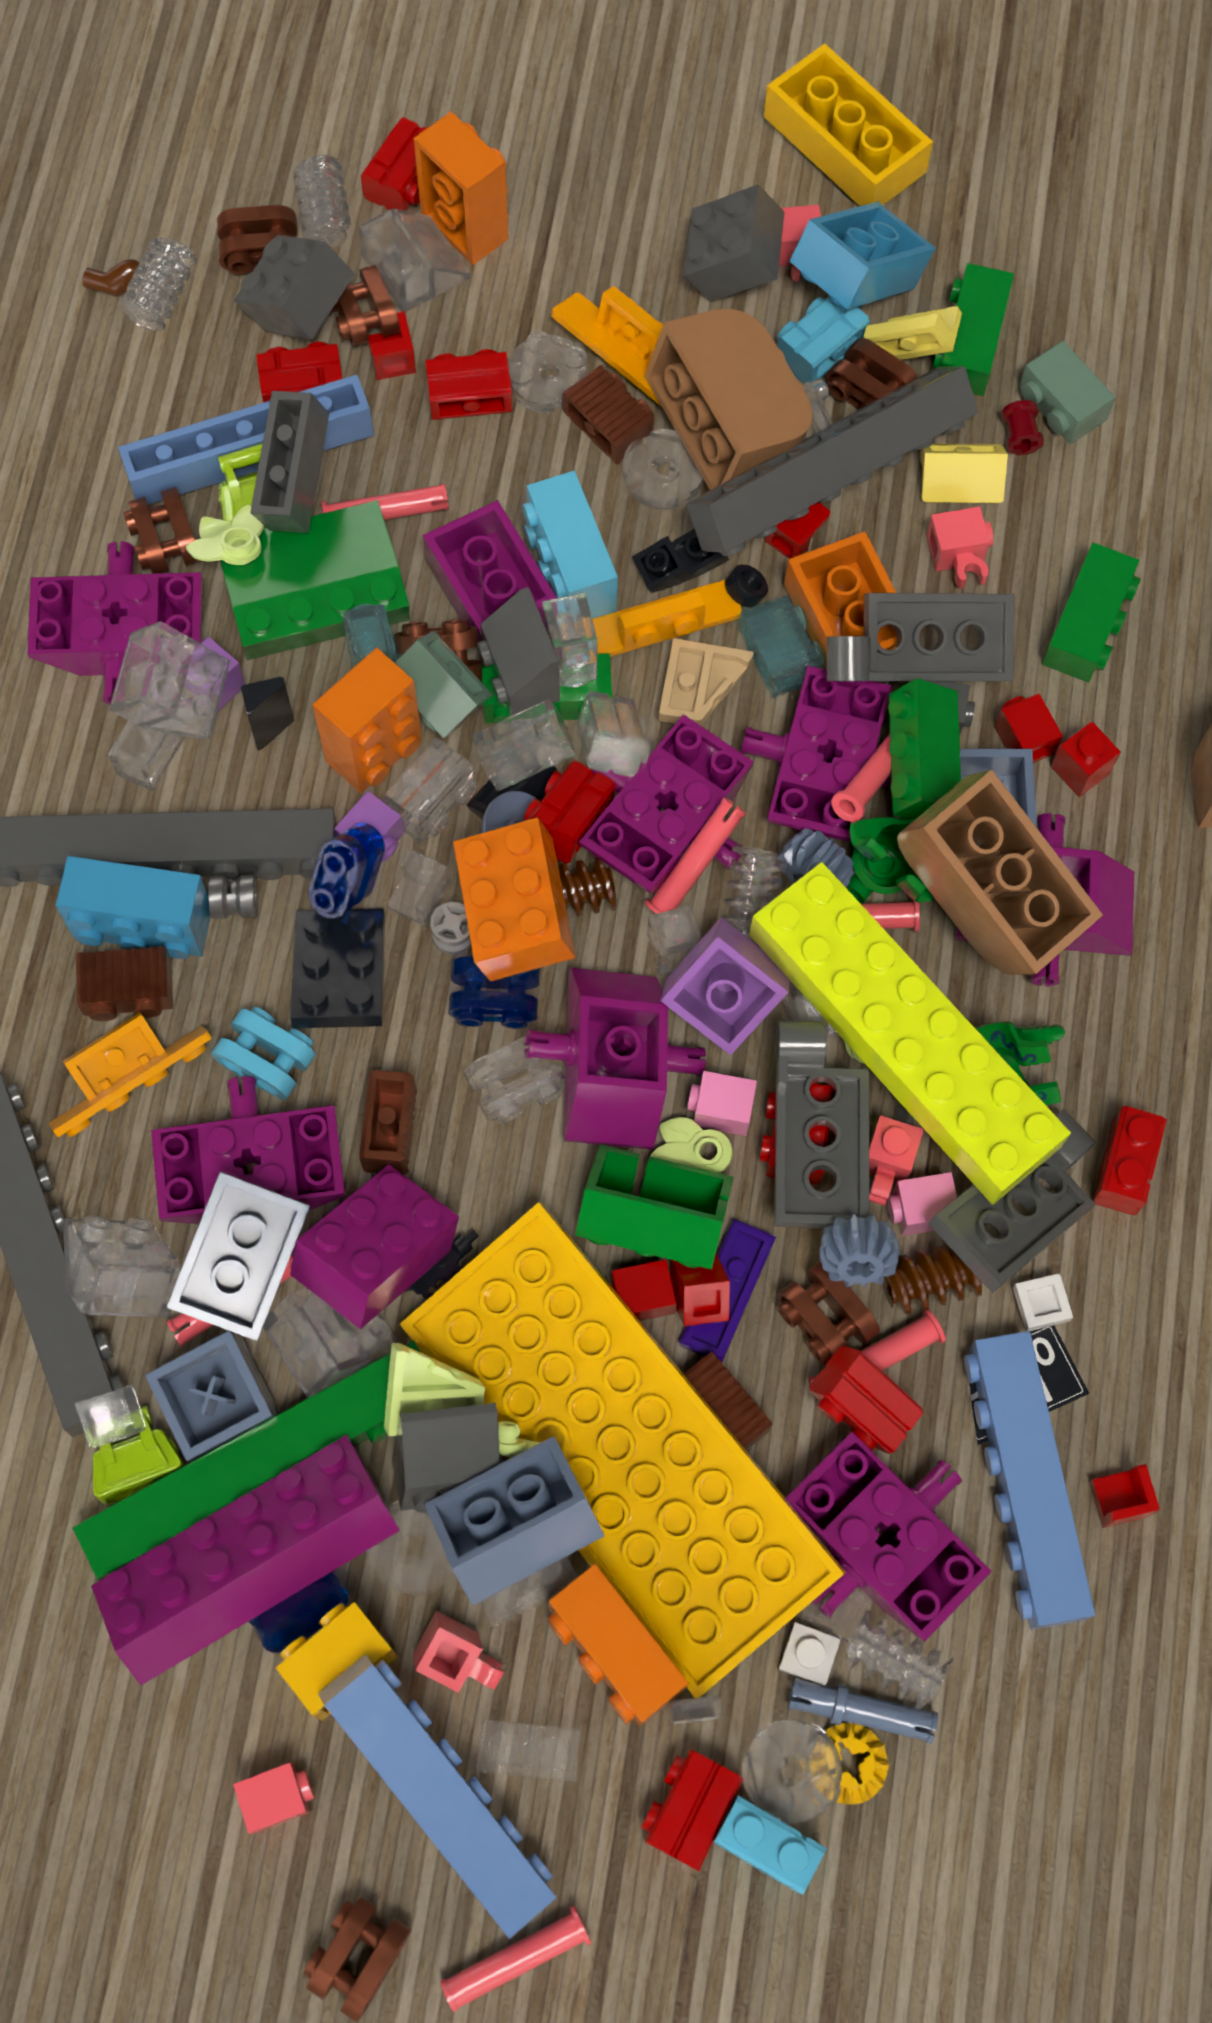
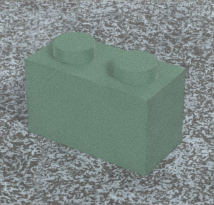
[1019,341,1116,445]
[395,630,493,738]

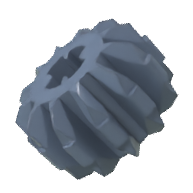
[778,828,854,887]
[819,1213,900,1288]

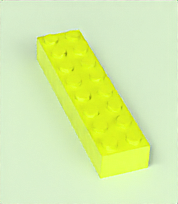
[749,862,1071,1205]

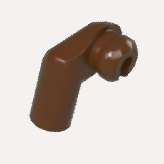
[82,259,144,296]

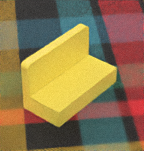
[863,306,962,360]
[919,444,1008,503]

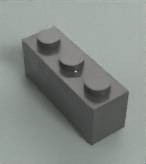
[250,391,329,533]

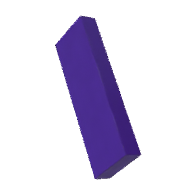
[679,1219,776,1362]

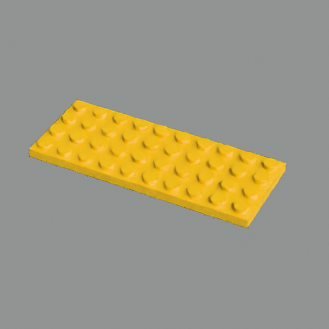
[400,1202,846,1700]

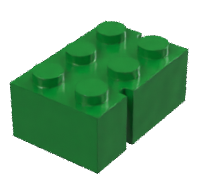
[575,1144,734,1270]

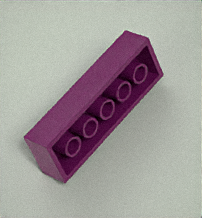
[91,1435,400,1685]

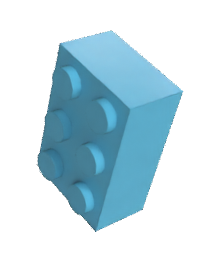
[522,470,618,633]

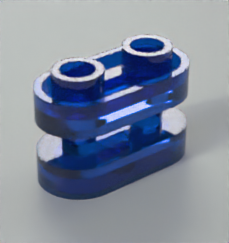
[308,823,385,919]
[448,956,540,1029]
[249,1571,349,1653]

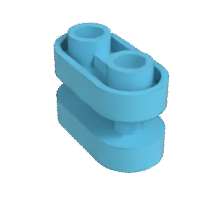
[211,1007,316,1100]

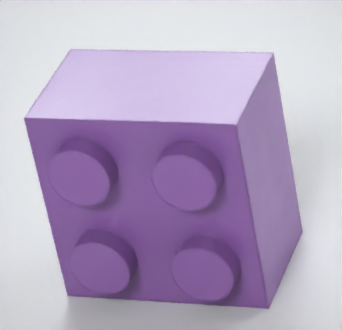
[660,917,790,1055]

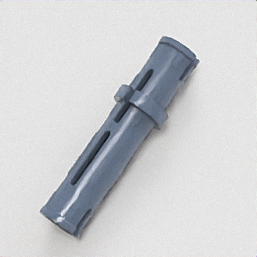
[787,1677,938,1744]

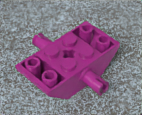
[27,541,202,706]
[741,666,892,843]
[579,714,754,894]
[955,813,1134,987]
[524,968,706,1150]
[151,1076,345,1225]
[786,1432,992,1642]

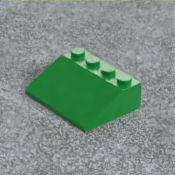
[220,500,410,661]

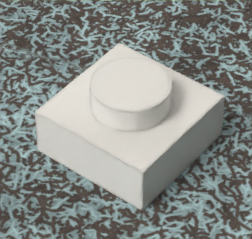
[1013,1273,1073,1332]
[778,1622,841,1686]

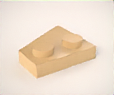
[658,638,753,726]

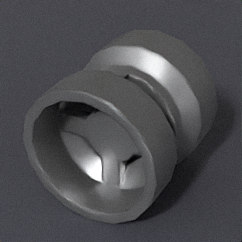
[208,874,258,919]

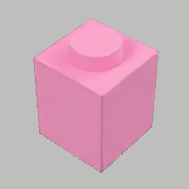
[687,1071,757,1136]
[887,1172,957,1236]

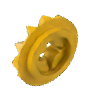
[810,1723,889,1805]

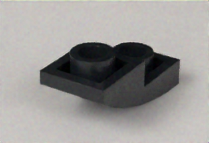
[632,529,729,593]

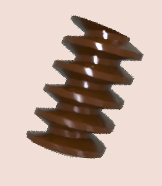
[558,858,617,917]
[883,1246,982,1315]

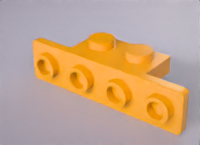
[551,285,664,407]
[572,580,742,657]
[49,1012,212,1138]

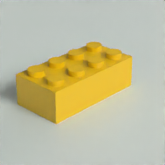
[764,43,933,206]

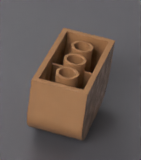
[644,308,813,490]
[897,769,1103,975]

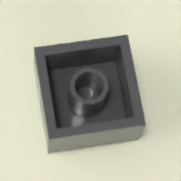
[684,184,785,302]
[234,235,355,340]

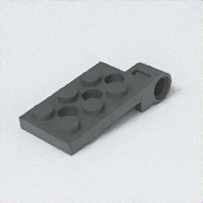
[827,593,1014,681]
[774,1020,869,1228]
[928,1109,1096,1294]

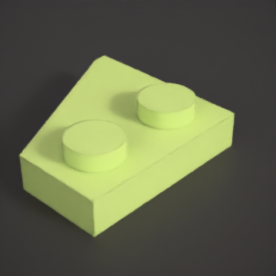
[384,1343,485,1436]

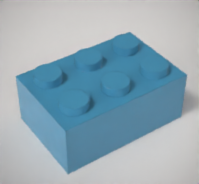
[789,202,936,310]
[56,856,211,959]

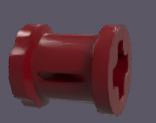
[1001,400,1044,455]

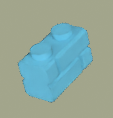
[777,296,870,387]
[713,1796,827,1895]

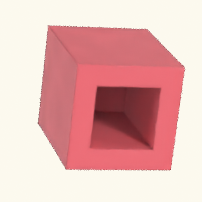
[233,1763,315,1834]

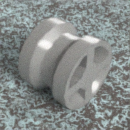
[430,901,471,955]

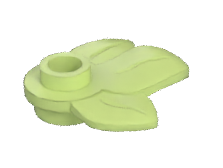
[185,504,265,565]
[644,1117,733,1173]

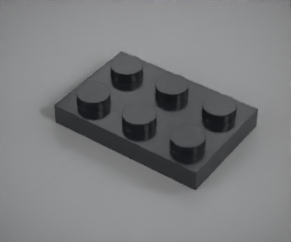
[290,908,385,1029]

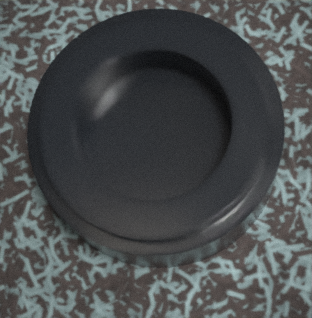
[725,564,768,607]

